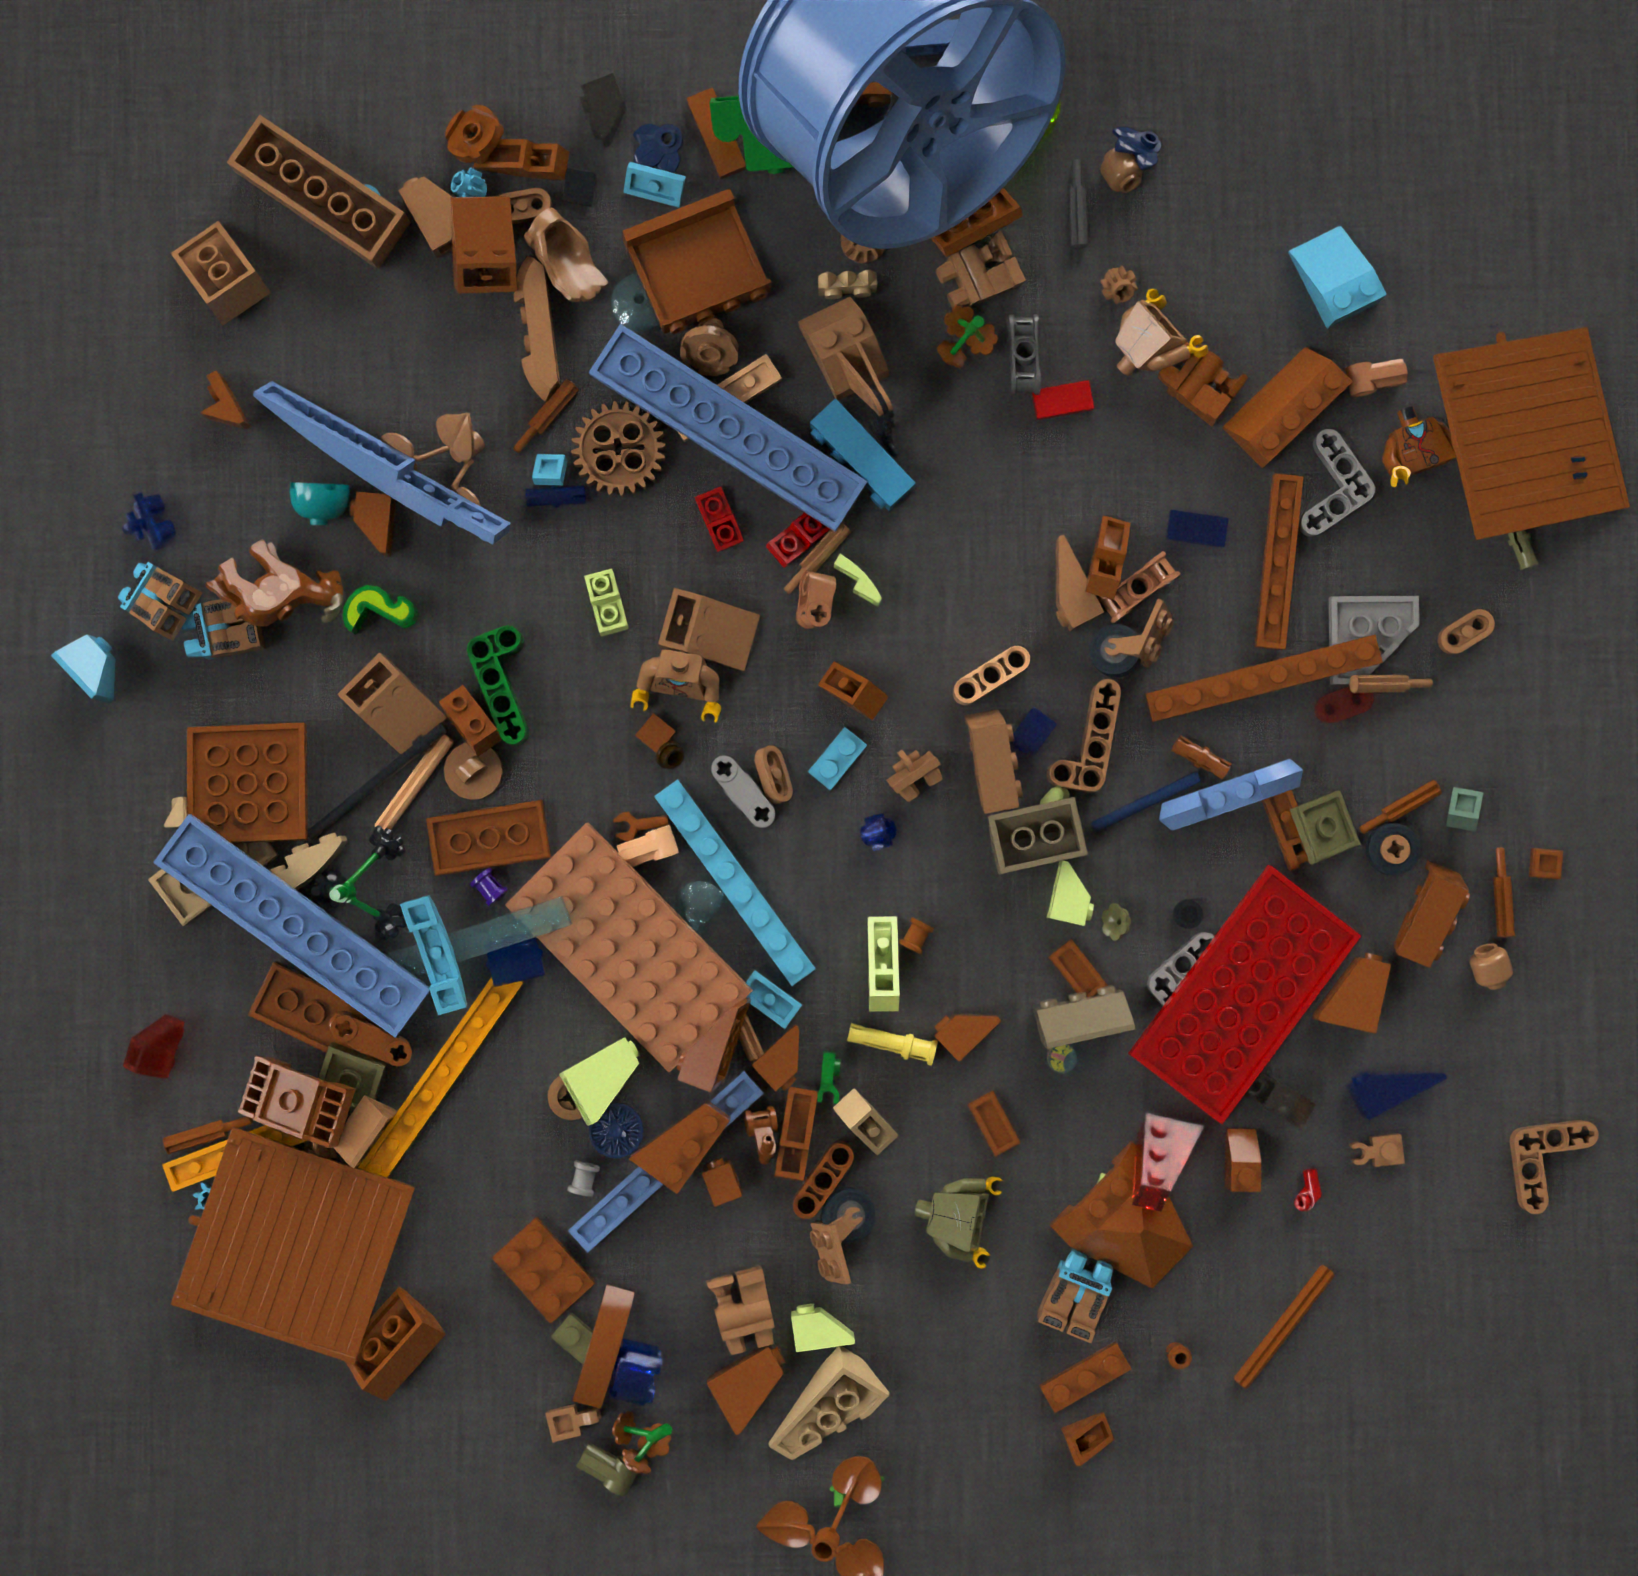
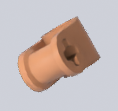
[796,570,836,629]

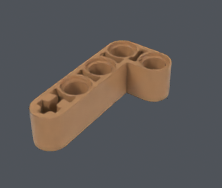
[1047,679,1121,793]

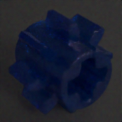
[860,813,897,851]

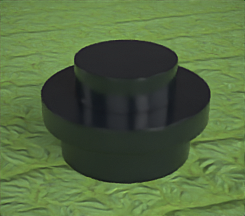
[1173,900,1203,929]

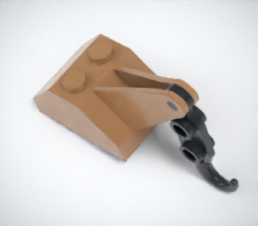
[798,297,899,458]

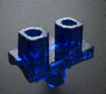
[122,492,176,551]

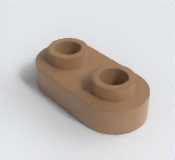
[499,188,552,224]
[1438,609,1495,655]
[755,745,793,804]

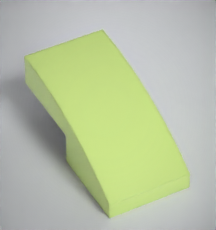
[834,554,882,607]

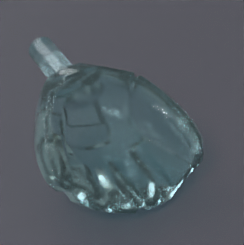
[679,881,723,934]

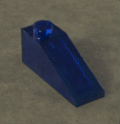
[1346,1071,1447,1120]

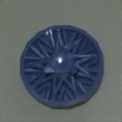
[588,1103,644,1158]

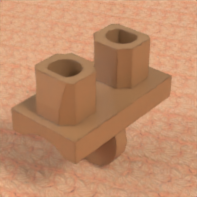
[886,750,943,802]

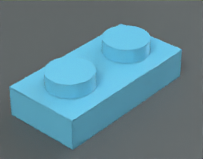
[623,162,686,207]
[808,727,867,790]
[746,970,802,1029]

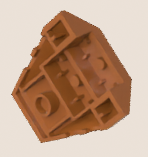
[1049,1141,1193,1289]

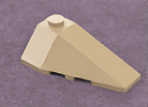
[768,1346,889,1460]

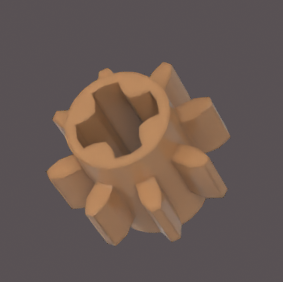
[1100,266,1138,304]

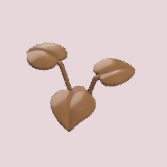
[380,413,485,506]

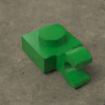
[817,1050,841,1104]

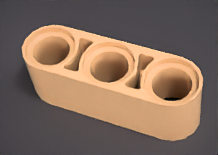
[952,646,1030,705]

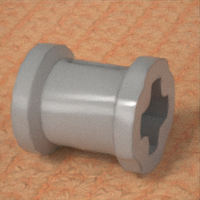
[568,1161,600,1197]

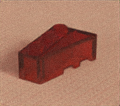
[1132,1113,1204,1212]

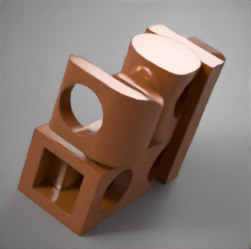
[1158,342,1248,427]

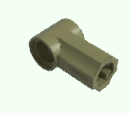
[576,1442,638,1497]

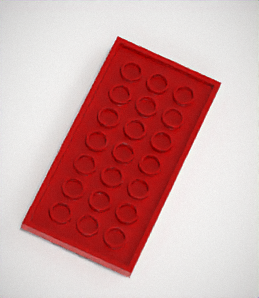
[1128,865,1361,1124]

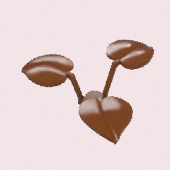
[756,1456,885,1576]

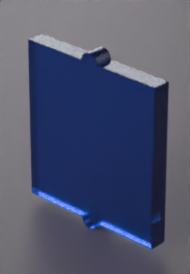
[484,932,545,987]

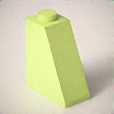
[559,1037,639,1126]

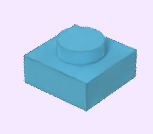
[532,454,568,486]

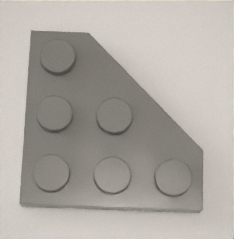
[1329,596,1419,685]

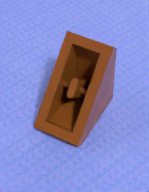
[1061,1412,1115,1466]

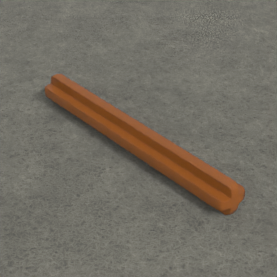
[1234,1265,1335,1389]

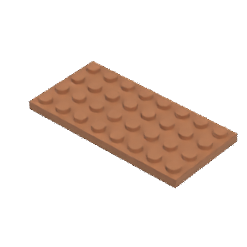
[505,822,753,1072]

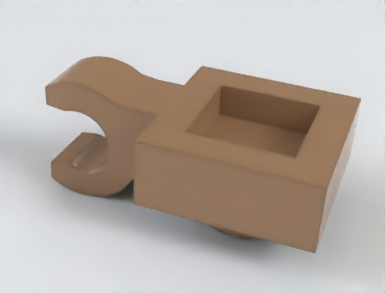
[545,1404,602,1443]

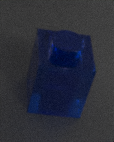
[1013,707,1057,754]

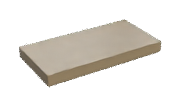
[148,842,279,926]

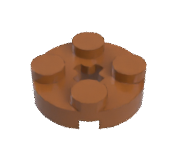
[445,105,504,164]

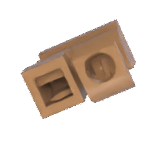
[936,231,1026,309]
[706,1265,775,1355]

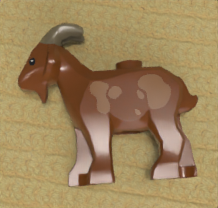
[206,539,343,626]

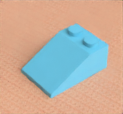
[1288,226,1387,329]

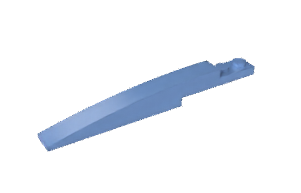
[253,381,511,545]

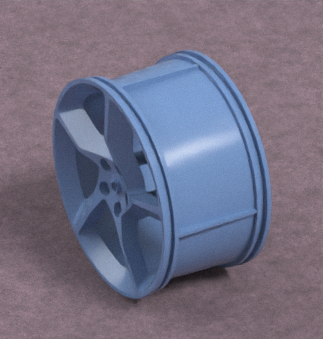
[738,0,1066,249]

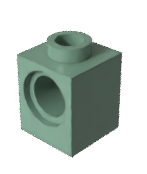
[1446,787,1484,832]

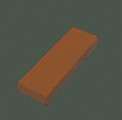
[686,87,746,180]

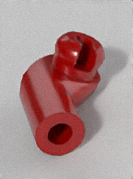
[1294,1168,1322,1212]

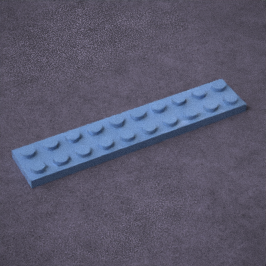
[589,324,867,532]
[153,814,430,1038]

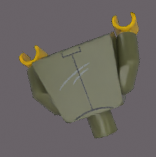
[915,1176,1003,1269]

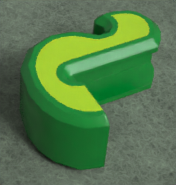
[342,585,418,635]

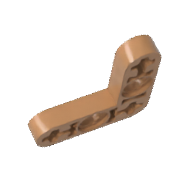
[1510,1120,1599,1214]

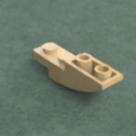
[269,833,348,890]

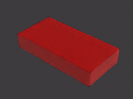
[1031,380,1094,420]

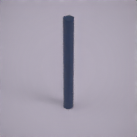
[1090,772,1201,833]

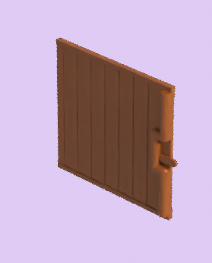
[1433,327,1630,540]
[170,1127,415,1364]

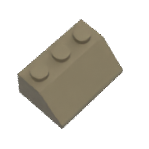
[988,797,1088,874]
[1034,986,1135,1049]

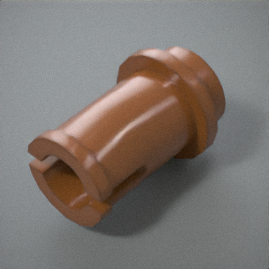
[1166,1342,1192,1370]

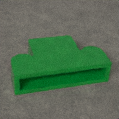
[709,95,793,174]

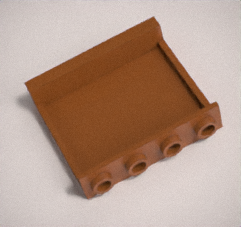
[622,188,772,334]

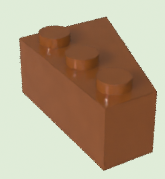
[1393,860,1470,968]
[629,1100,731,1194]

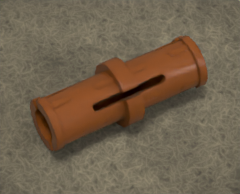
[1171,735,1232,779]

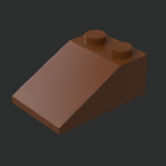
[677,997,752,1092]

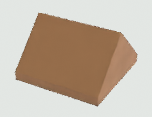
[333,1095,397,1169]

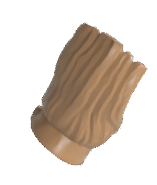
[524,207,608,302]

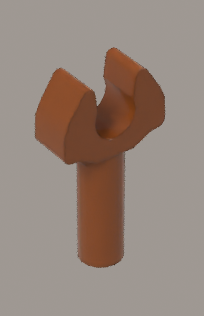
[613,811,669,841]

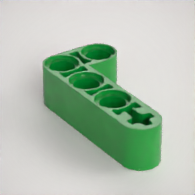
[467,625,529,746]

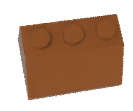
[345,1286,446,1401]

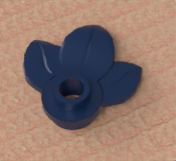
[633,124,683,173]
[1112,126,1162,170]

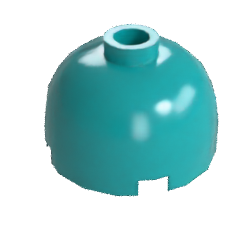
[290,482,350,525]

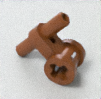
[743,1106,778,1165]

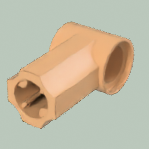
[616,825,679,867]

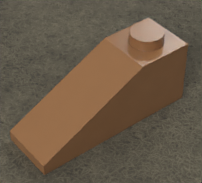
[1055,534,1104,631]

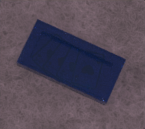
[1166,510,1229,548]

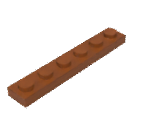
[1254,473,1304,651]

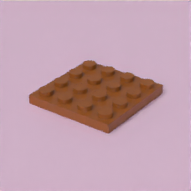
[187,722,308,843]

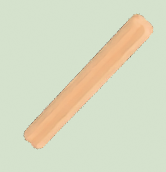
[375,734,454,830]

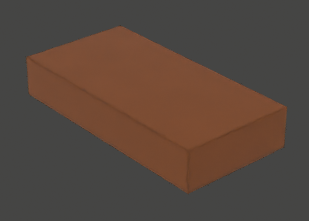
[1048,939,1108,997]
[967,1090,1021,1157]

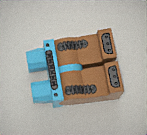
[118,562,203,641]
[181,599,266,660]
[1037,1249,1113,1343]

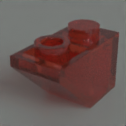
[123,1014,185,1079]

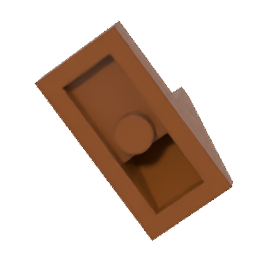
[200,370,251,430]

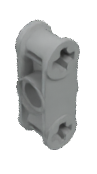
[711,755,775,828]

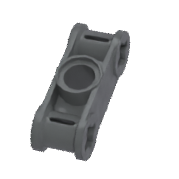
[1007,314,1041,395]

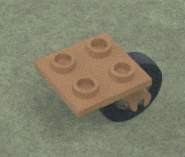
[1090,599,1174,677]
[810,1188,875,1285]

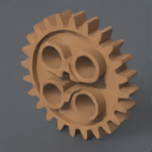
[571,401,666,497]

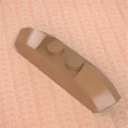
[514,256,561,401]

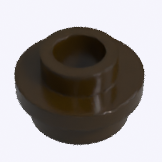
[656,741,684,769]

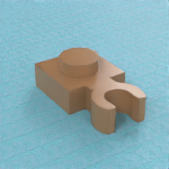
[1350,1133,1405,1167]

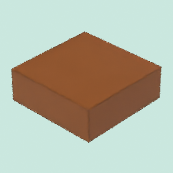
[635,713,676,753]
[1529,848,1563,880]

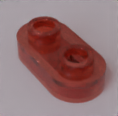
[1314,687,1374,724]

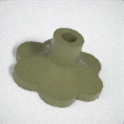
[1102,903,1131,941]

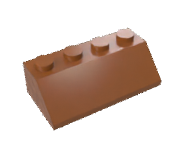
[1222,347,1353,468]

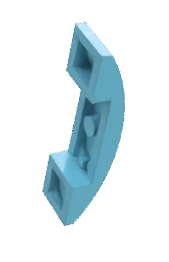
[400,895,467,1015]

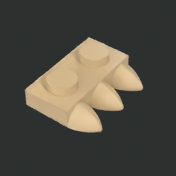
[818,270,877,299]

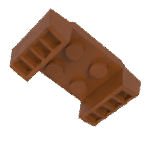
[238,1056,356,1148]

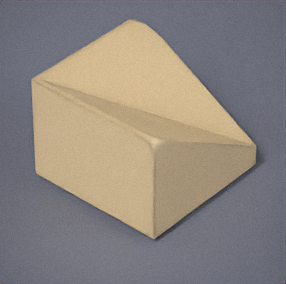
[164,797,187,828]

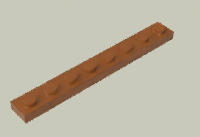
[1145,634,1383,723]

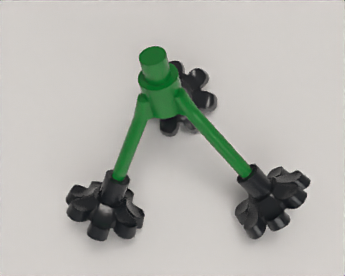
[309,826,407,941]

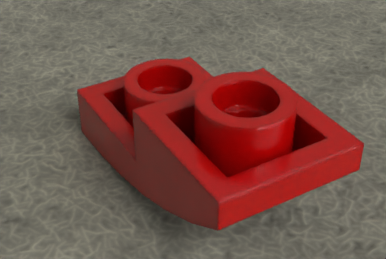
[694,486,744,552]
[766,513,830,568]

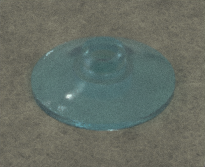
[611,274,659,332]

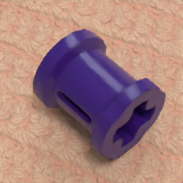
[469,868,508,907]

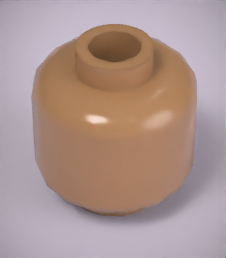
[1100,148,1143,193]
[1469,944,1513,990]

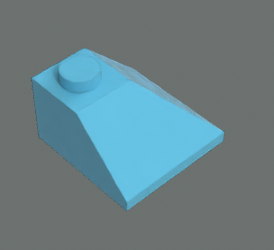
[51,634,116,704]

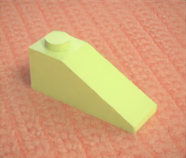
[868,917,900,1012]

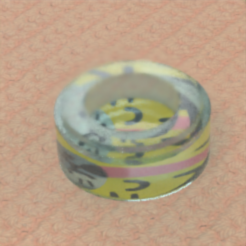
[1047,1044,1077,1073]

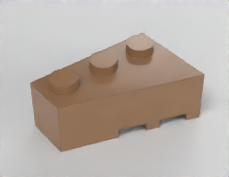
[964,709,1023,814]

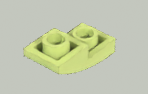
[584,569,629,637]

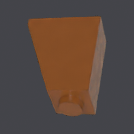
[1312,953,1391,1034]
[707,1345,786,1435]

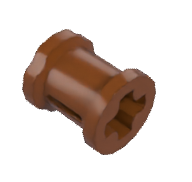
[898,917,935,955]

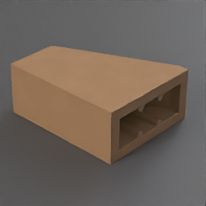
[398,176,452,258]

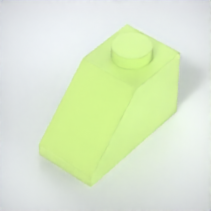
[1047,860,1094,926]
[791,1304,855,1352]

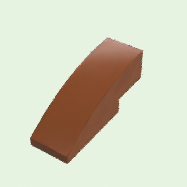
[473,139,570,180]
[1085,515,1131,600]
[774,1087,818,1182]

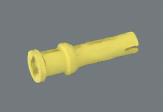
[847,1023,938,1066]

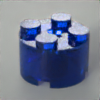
[609,1338,663,1406]

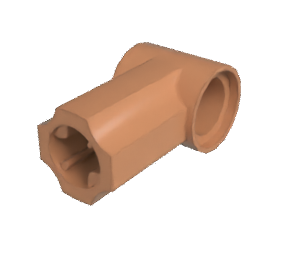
[1345,359,1408,397]

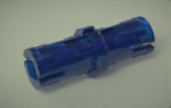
[526,485,586,508]

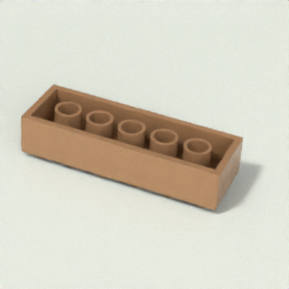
[227,115,411,269]

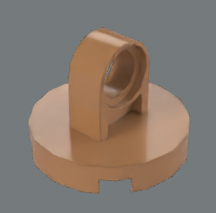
[680,318,739,376]
[444,743,503,800]

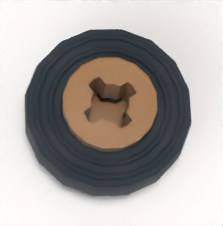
[1366,823,1420,875]

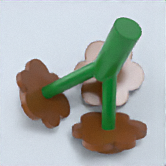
[937,305,999,368]
[612,1411,672,1475]

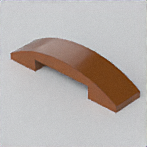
[572,1284,635,1409]

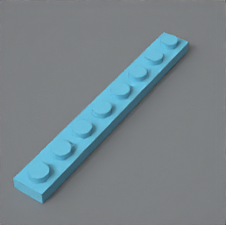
[654,779,816,986]

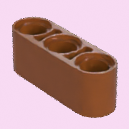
[793,1140,854,1219]

